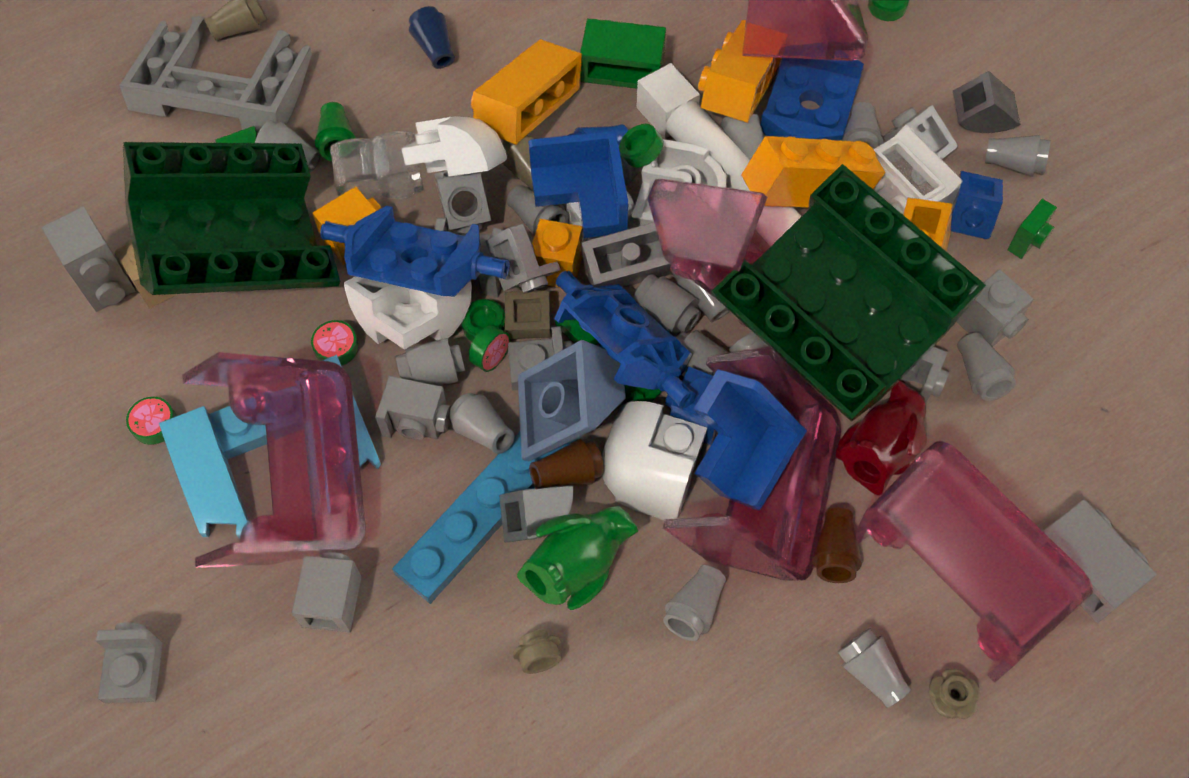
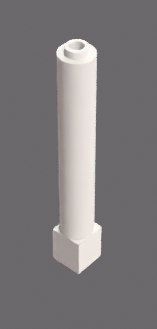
[636,63,801,247]

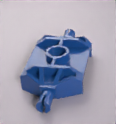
[761,23,864,141]
[320,206,510,297]
[554,271,696,408]

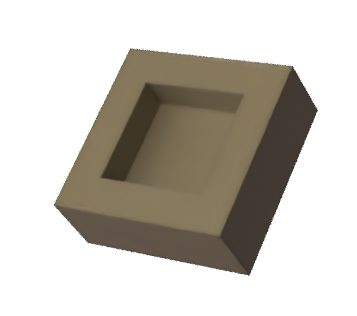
[505,291,550,339]

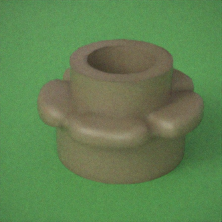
[513,630,561,674]
[929,669,980,719]

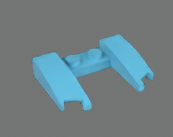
[159,355,381,539]

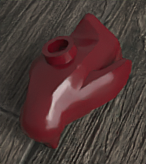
[836,381,927,496]

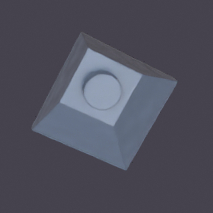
[518,340,625,462]

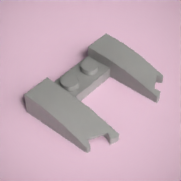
[119,16,312,133]

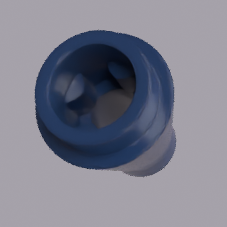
[409,6,455,69]

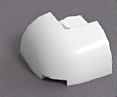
[401,116,507,177]
[632,139,726,244]
[344,276,472,350]
[602,401,707,524]

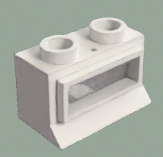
[873,125,963,214]

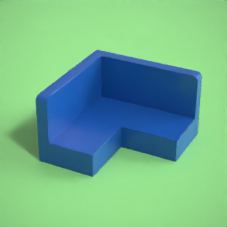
[528,130,628,238]
[693,369,807,510]

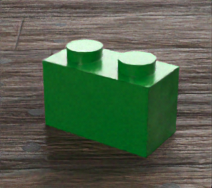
[580,18,666,89]

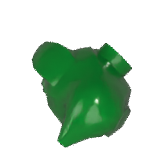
[517,506,638,610]

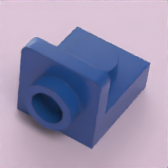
[951,171,1003,239]

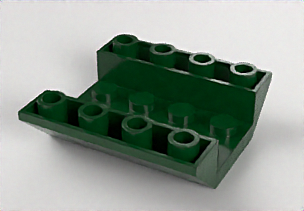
[123,142,340,295]
[711,164,986,422]

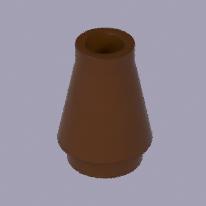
[529,439,604,489]
[812,507,862,583]

